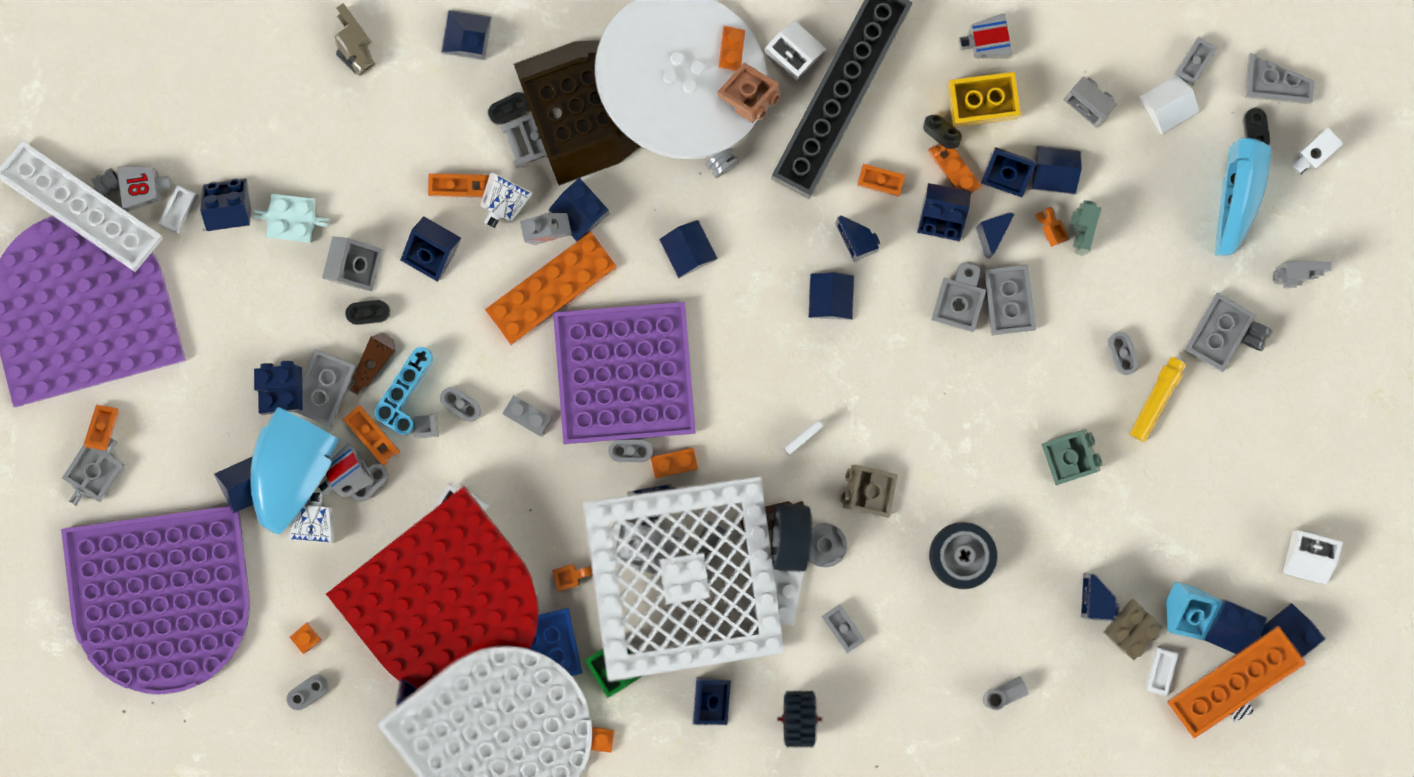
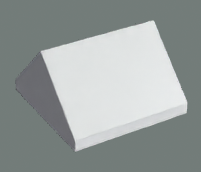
[1139,76,1199,135]

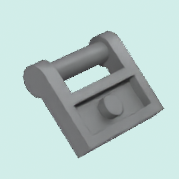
[501,114,547,168]

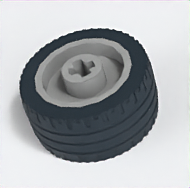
[771,504,812,572]
[929,522,997,589]

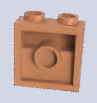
[717,62,780,123]

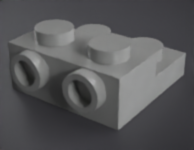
[1273,261,1331,288]

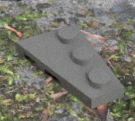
[1245,53,1314,104]

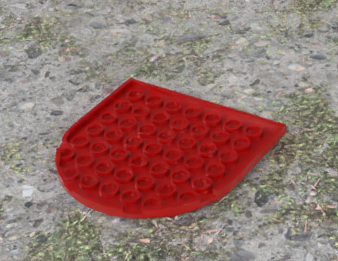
[326,486,539,689]

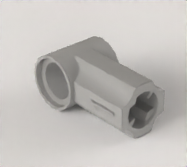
[983,677,1029,710]

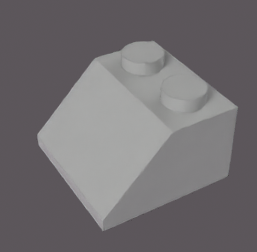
[1063,76,1117,128]
[322,236,383,291]

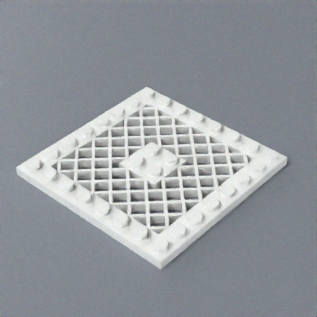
[583,476,784,681]

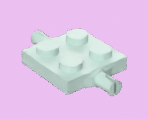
[254,194,329,243]

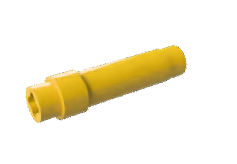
[1129,357,1186,443]

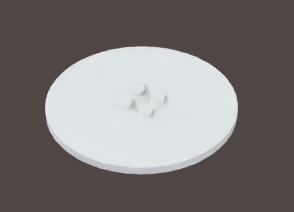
[595,0,768,159]

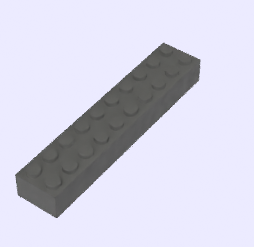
[771,0,913,200]

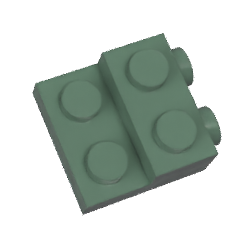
[1070,200,1101,256]
[1042,429,1103,485]

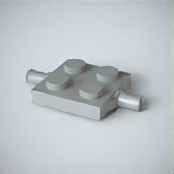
[62,438,125,506]

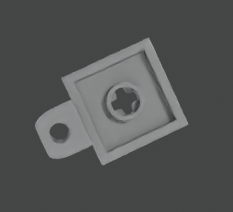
[931,262,986,332]

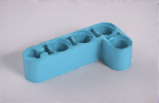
[375,347,433,435]

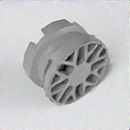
[705,148,740,179]

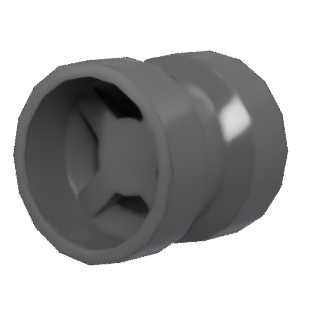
[91,168,120,197]
[1243,322,1273,351]

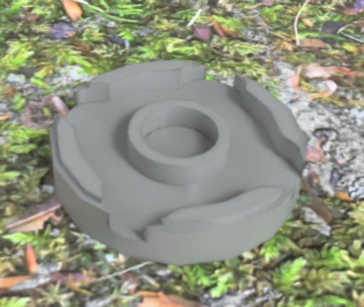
[809,523,847,568]

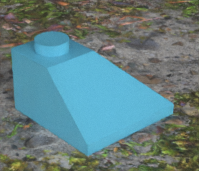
[1166,581,1223,640]

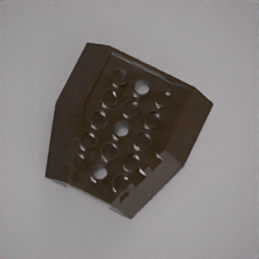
[514,41,641,186]

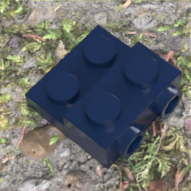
[254,361,303,415]

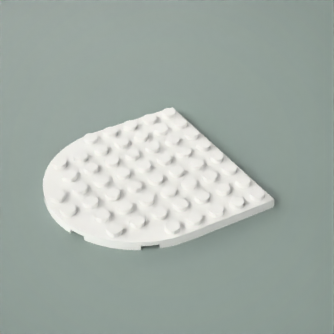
[377,646,592,777]

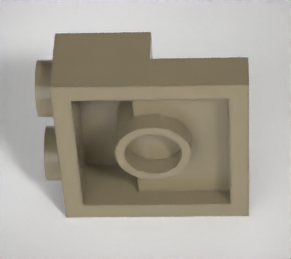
[840,465,898,518]
[1103,599,1162,660]

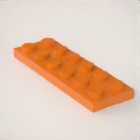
[485,232,617,345]
[1167,626,1306,739]

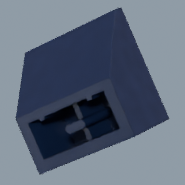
[200,179,251,231]
[917,183,971,242]

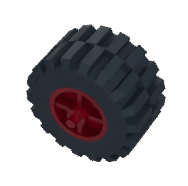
[777,691,822,747]

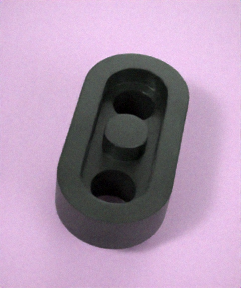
[488,92,529,125]
[1243,108,1270,145]
[923,115,962,149]
[345,300,390,325]

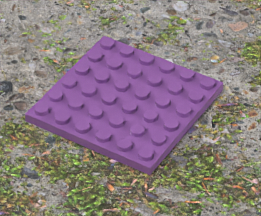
[553,302,696,445]

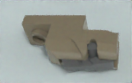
[335,3,376,76]

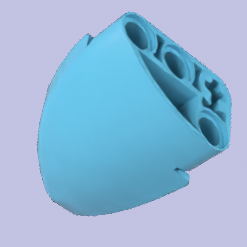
[1215,138,1272,257]
[251,407,339,535]

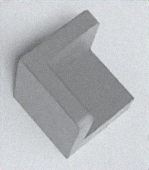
[414,414,439,439]

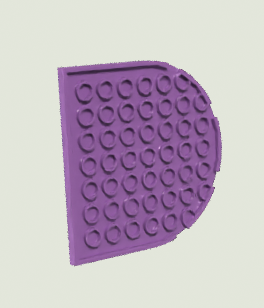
[0,216,186,408]
[61,506,250,694]

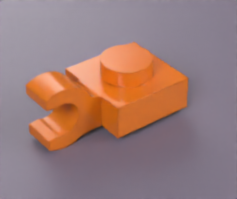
[1036,207,1070,247]
[552,564,593,591]

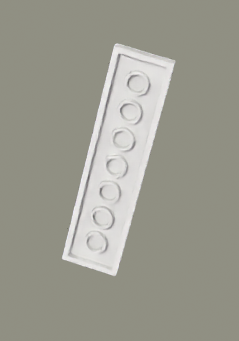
[0,141,163,272]

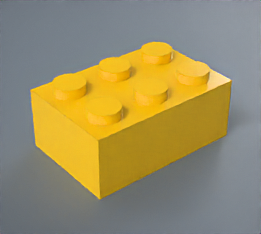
[947,72,1021,128]

